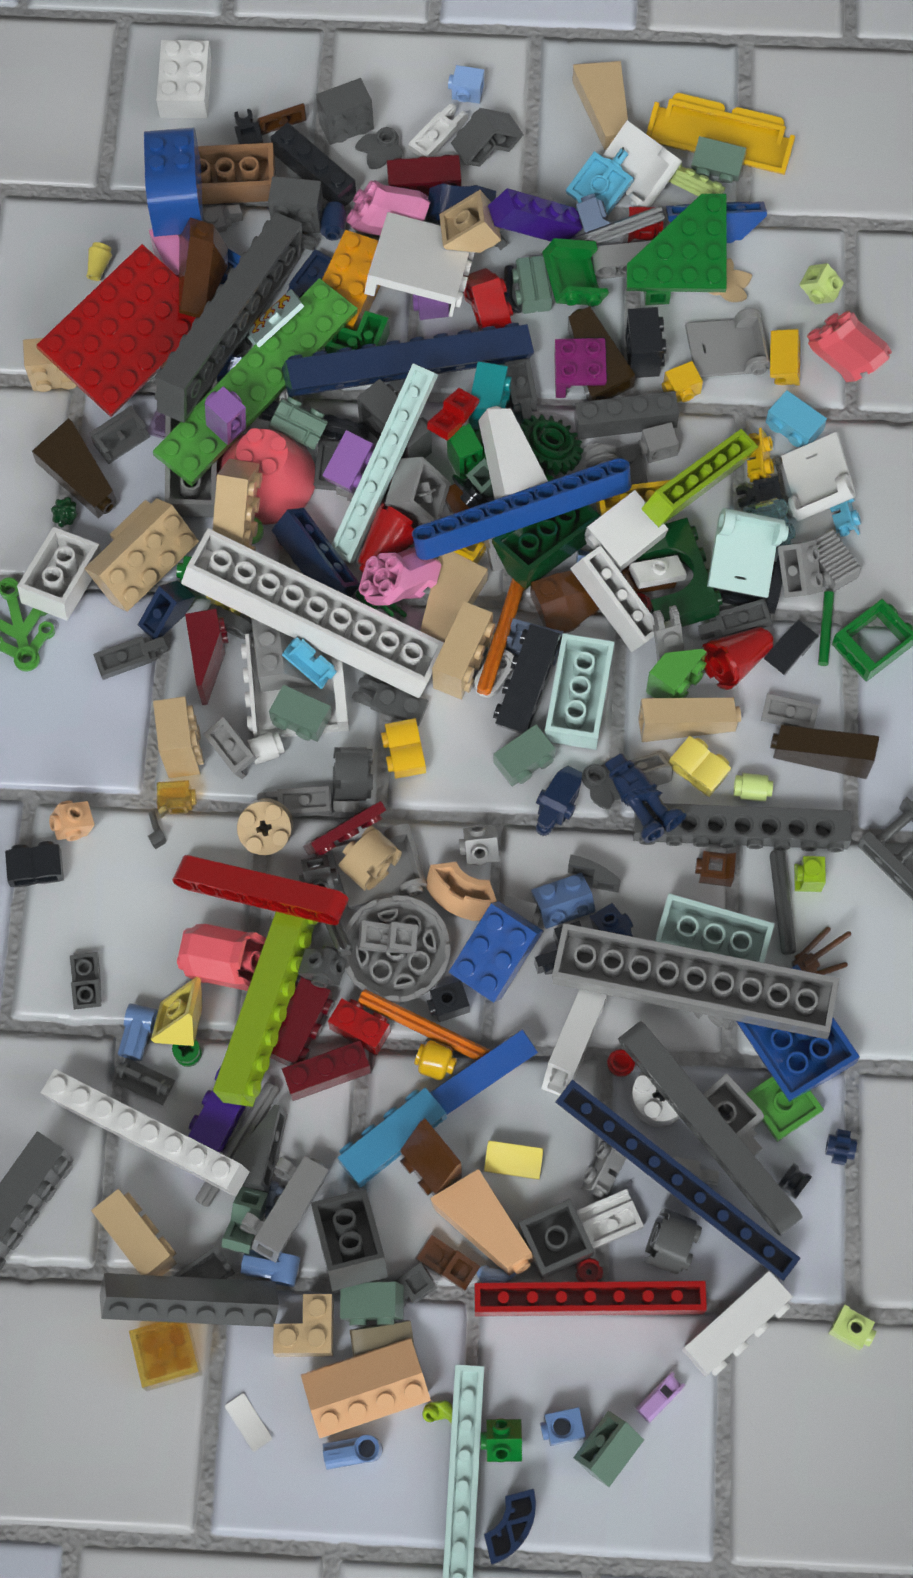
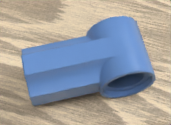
[118,1003,158,1061]
[241,1250,301,1287]
[323,1435,382,1470]

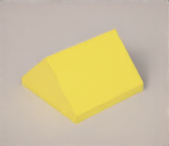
[151,977,202,1046]

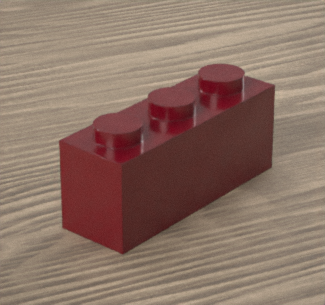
[387,154,462,196]
[270,977,335,1066]
[281,1040,371,1101]

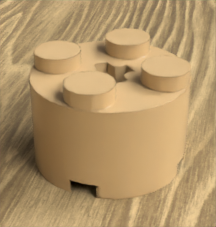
[237,798,293,855]
[339,826,402,891]

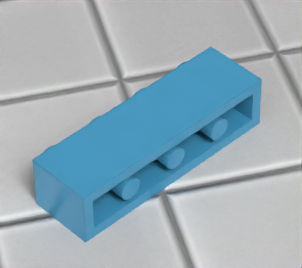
[337,1087,447,1188]

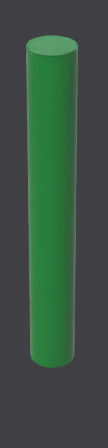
[818,591,834,666]

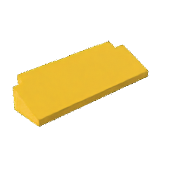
[646,93,795,175]

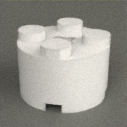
[631,1072,680,1128]

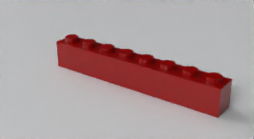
[475,1281,707,1317]

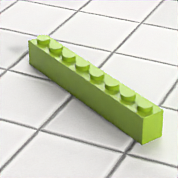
[213,912,318,1107]

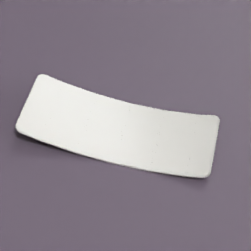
[225,1393,272,1452]

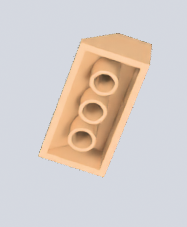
[301,1337,431,1439]

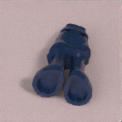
[605,753,687,843]

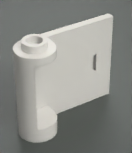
[602,120,683,207]
[781,432,856,521]

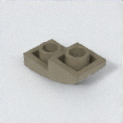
[350,1320,415,1357]

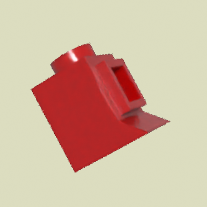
[628,207,663,243]

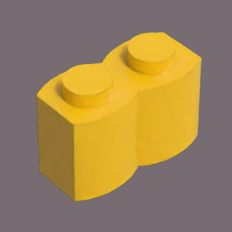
[381,718,426,779]

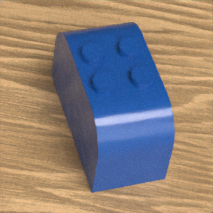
[144,127,203,237]

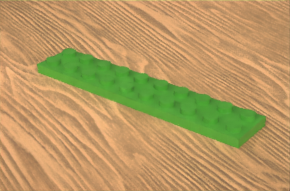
[153,278,358,486]

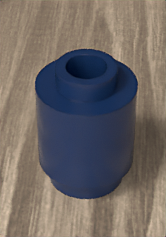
[320,202,347,241]

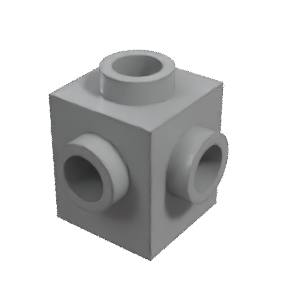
[459,825,499,866]

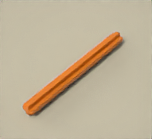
[477,578,524,696]
[358,989,491,1060]

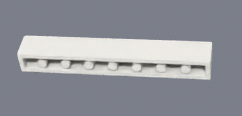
[41,1069,249,1197]

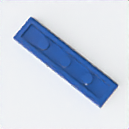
[431,1029,538,1115]

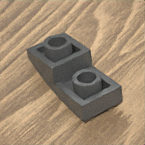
[70,952,102,1010]

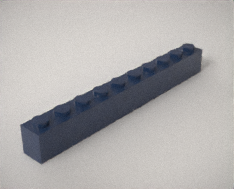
[282,323,534,397]
[555,1079,801,1281]

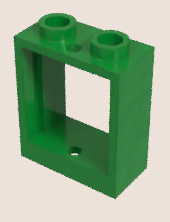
[832,599,913,682]

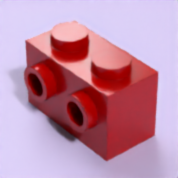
[328,998,391,1055]

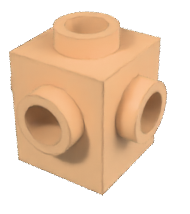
[49,801,95,841]

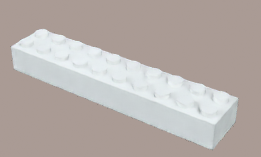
[181,528,444,698]

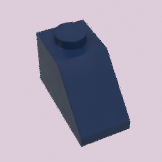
[137,580,195,640]

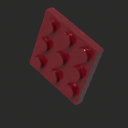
[303,801,386,856]

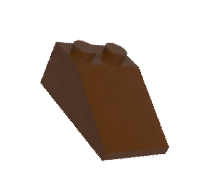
[400,1118,462,1196]

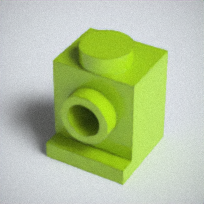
[794,856,826,892]

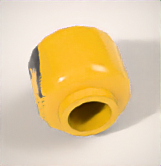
[414,1040,457,1080]

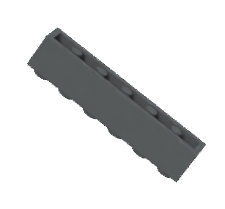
[100,1273,279,1327]

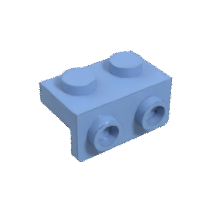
[531,873,595,929]

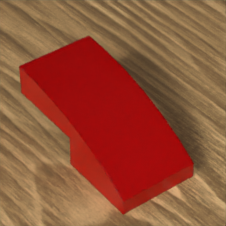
[427,388,479,441]

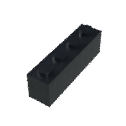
[270,122,356,207]
[493,624,562,734]

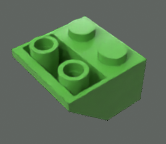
[646,649,707,698]

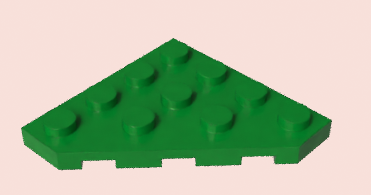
[626,194,727,292]

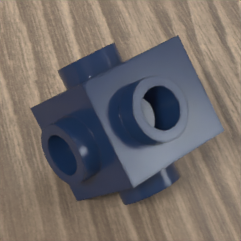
[589,903,633,937]

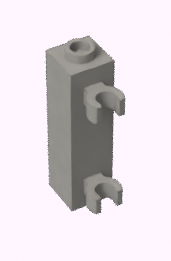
[240,1156,329,1263]

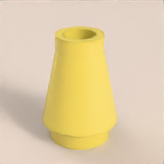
[86,242,112,281]

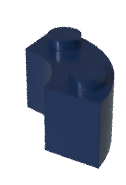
[426,183,497,224]
[484,1489,536,1565]

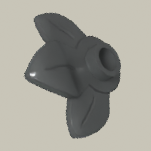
[355,127,403,169]
[582,762,621,809]

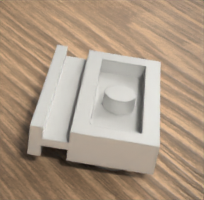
[576,1189,644,1250]

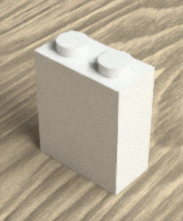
[585,490,668,572]

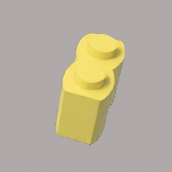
[669,736,731,797]

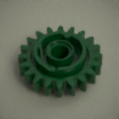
[520,414,584,476]

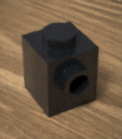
[427,981,470,1022]

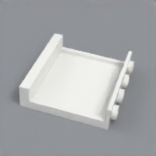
[364,212,475,317]
[241,634,349,738]

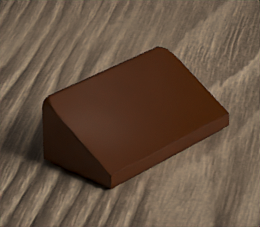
[256,103,306,135]

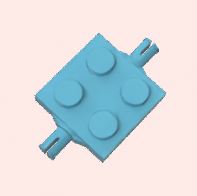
[565,149,634,219]

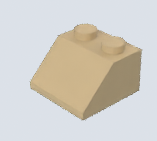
[439,190,501,253]

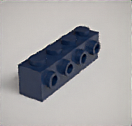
[271,508,360,597]

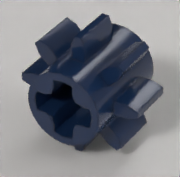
[825,1129,857,1165]

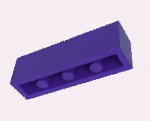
[488,188,583,242]
[188,1066,247,1154]

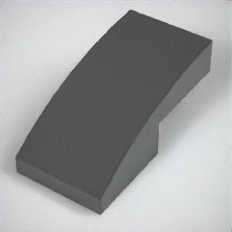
[568,854,621,893]

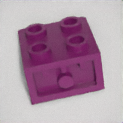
[554,338,607,398]

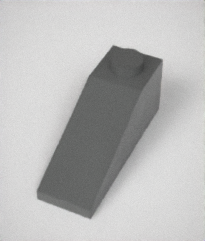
[234,1105,287,1194]

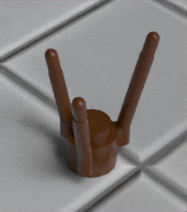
[791,927,851,975]

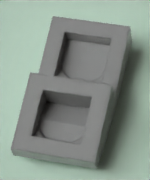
[358,920,418,953]

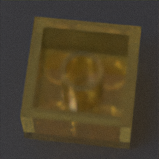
[129,1322,203,1391]

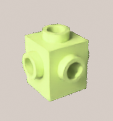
[799,263,844,304]

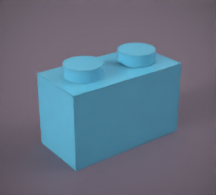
[766,390,827,447]

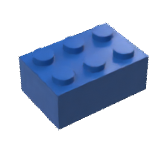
[449,901,544,1003]

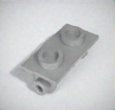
[581,1142,626,1199]

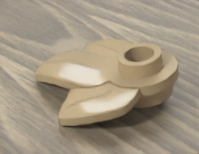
[708,258,752,302]

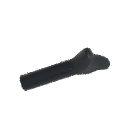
[504,265,521,314]

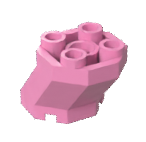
[346,180,430,236]
[359,547,441,606]

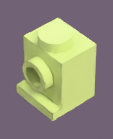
[828,1305,877,1350]

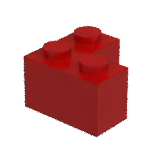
[463,268,513,331]

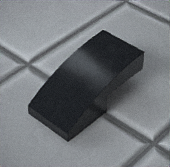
[764,620,819,675]

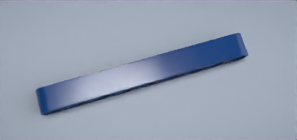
[412,458,632,560]

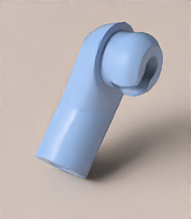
[477,1265,516,1283]

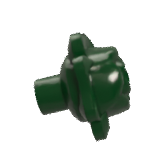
[51,497,78,528]

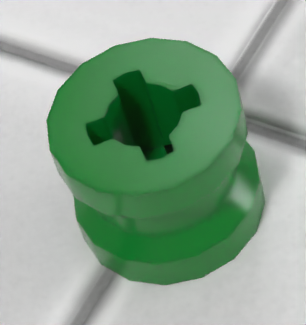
[172,1039,202,1067]

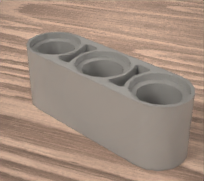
[592,241,651,279]

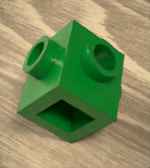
[481,1418,522,1462]

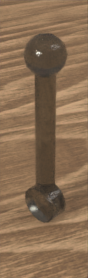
[772,455,789,504]

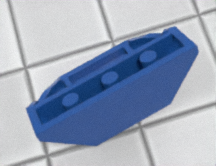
[666,201,767,243]

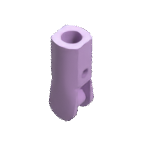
[636,1372,686,1423]

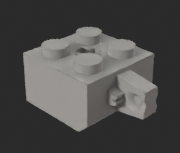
[703,1073,764,1156]

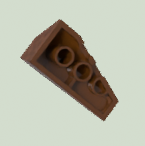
[530,566,629,634]

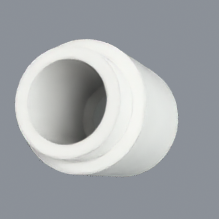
[247,732,285,765]

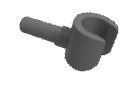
[148,811,166,849]

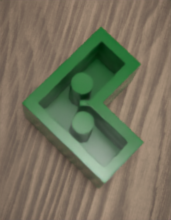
[325,311,390,354]
[447,423,486,480]

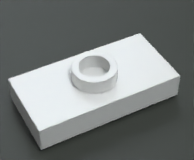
[629,555,687,589]

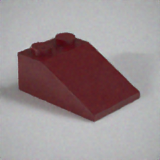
[185,609,229,706]

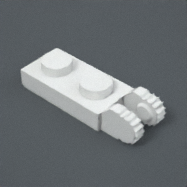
[408,103,468,157]

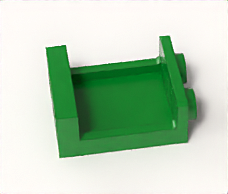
[542,238,609,307]

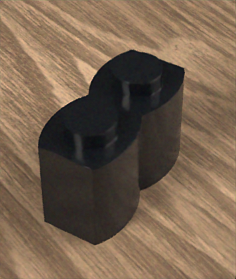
[5,841,64,887]

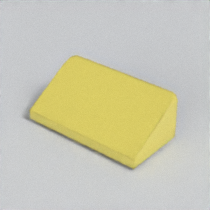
[484,1141,543,1180]

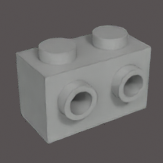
[778,540,823,598]

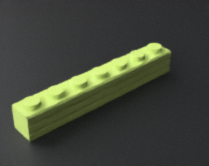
[669,164,725,196]

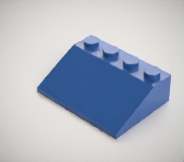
[736,964,860,1102]

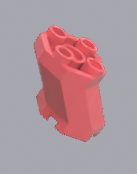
[807,311,892,382]
[177,924,266,991]

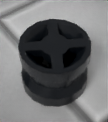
[778,1163,812,1199]

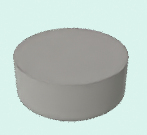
[333,800,360,812]

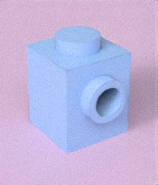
[448,65,484,104]

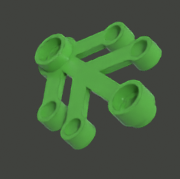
[0,578,55,672]

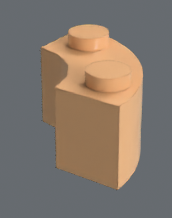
[426,862,497,921]

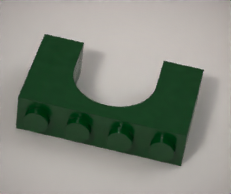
[634,517,723,627]

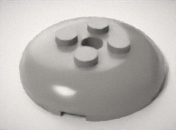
[343,895,451,1002]

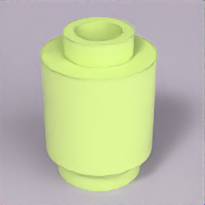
[733,773,773,802]

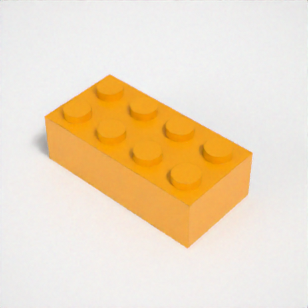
[322,230,380,331]

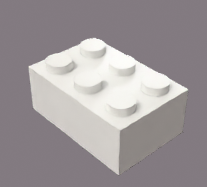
[156,40,212,118]
[17,527,101,621]

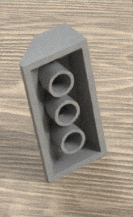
[251,618,313,692]

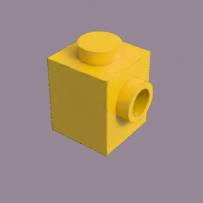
[662,361,703,403]

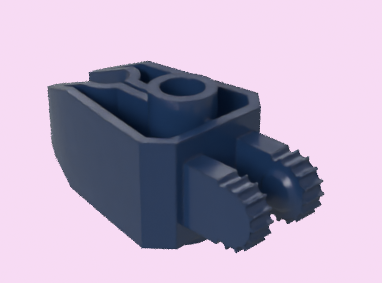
[536,766,582,836]

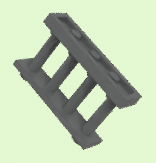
[858,797,913,900]

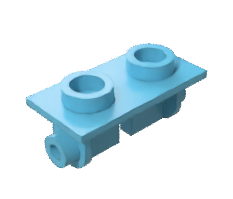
[830,498,861,537]
[282,637,337,689]

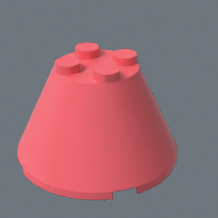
[216,428,315,525]

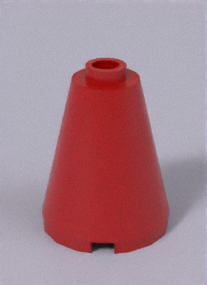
[357,503,414,572]
[702,627,773,690]

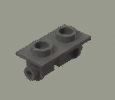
[114,1058,175,1105]

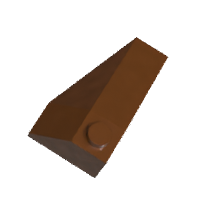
[179,218,228,318]

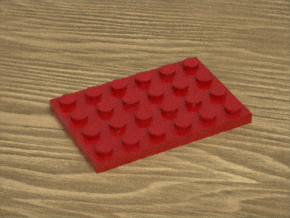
[36,244,196,417]

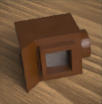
[695,851,736,887]

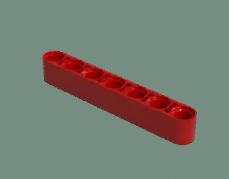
[172,855,349,925]

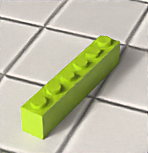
[641,429,758,528]

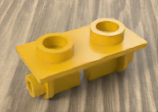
[747,428,774,483]

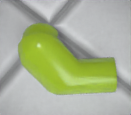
[422,1400,453,1424]

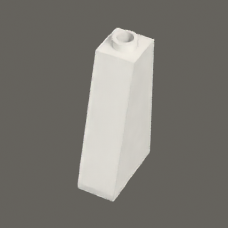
[478,406,548,500]
[541,989,607,1096]

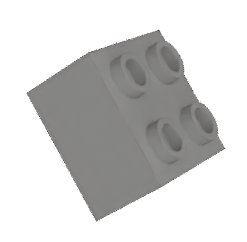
[385,457,450,529]

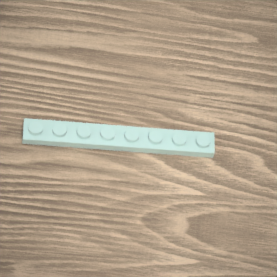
[332,364,438,564]
[443,1365,484,1578]

